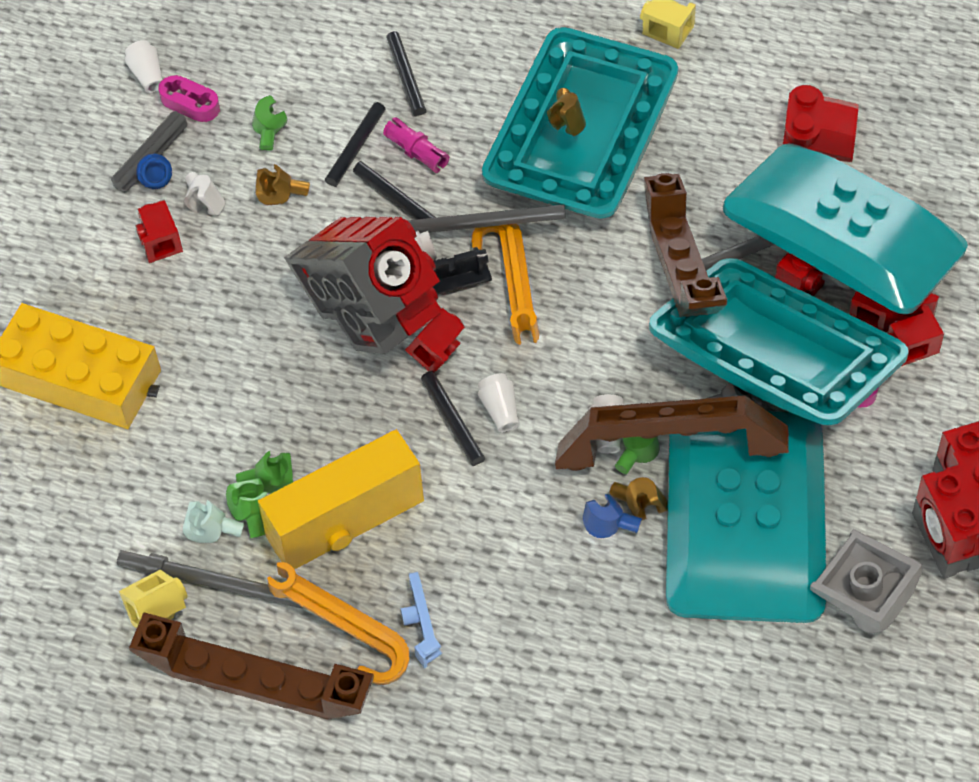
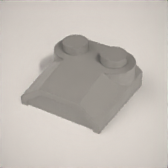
[810,529,922,633]

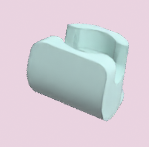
[183,500,244,543]

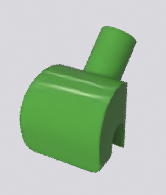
[252,95,288,151]
[615,437,660,474]
[236,451,293,494]
[226,478,267,538]

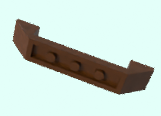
[644,173,727,317]
[555,396,789,471]
[129,612,374,720]

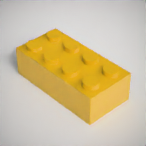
[0,303,161,429]

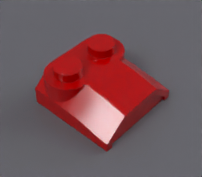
[783,85,859,162]

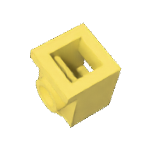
[640,0,696,49]
[119,570,188,628]

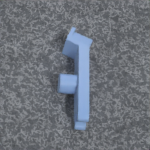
[400,572,442,668]

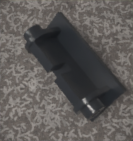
[433,247,492,295]

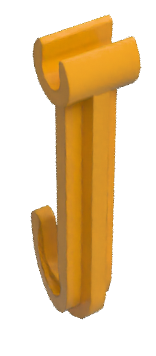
[472,224,540,345]
[267,562,410,685]

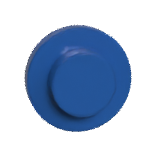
[136,154,172,189]

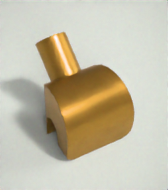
[547,88,586,136]
[255,164,310,205]
[609,477,668,520]

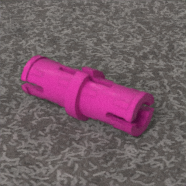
[383,117,450,173]

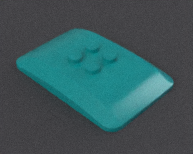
[482,27,678,219]
[722,144,968,314]
[649,258,908,425]
[666,411,826,623]

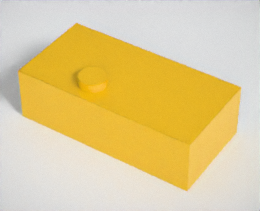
[258,429,424,570]

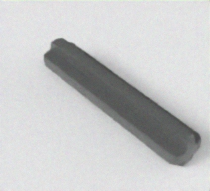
[111,111,188,192]

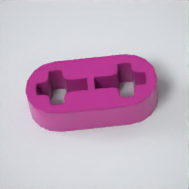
[159,75,220,122]

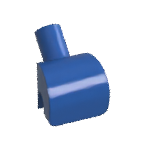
[582,494,642,538]

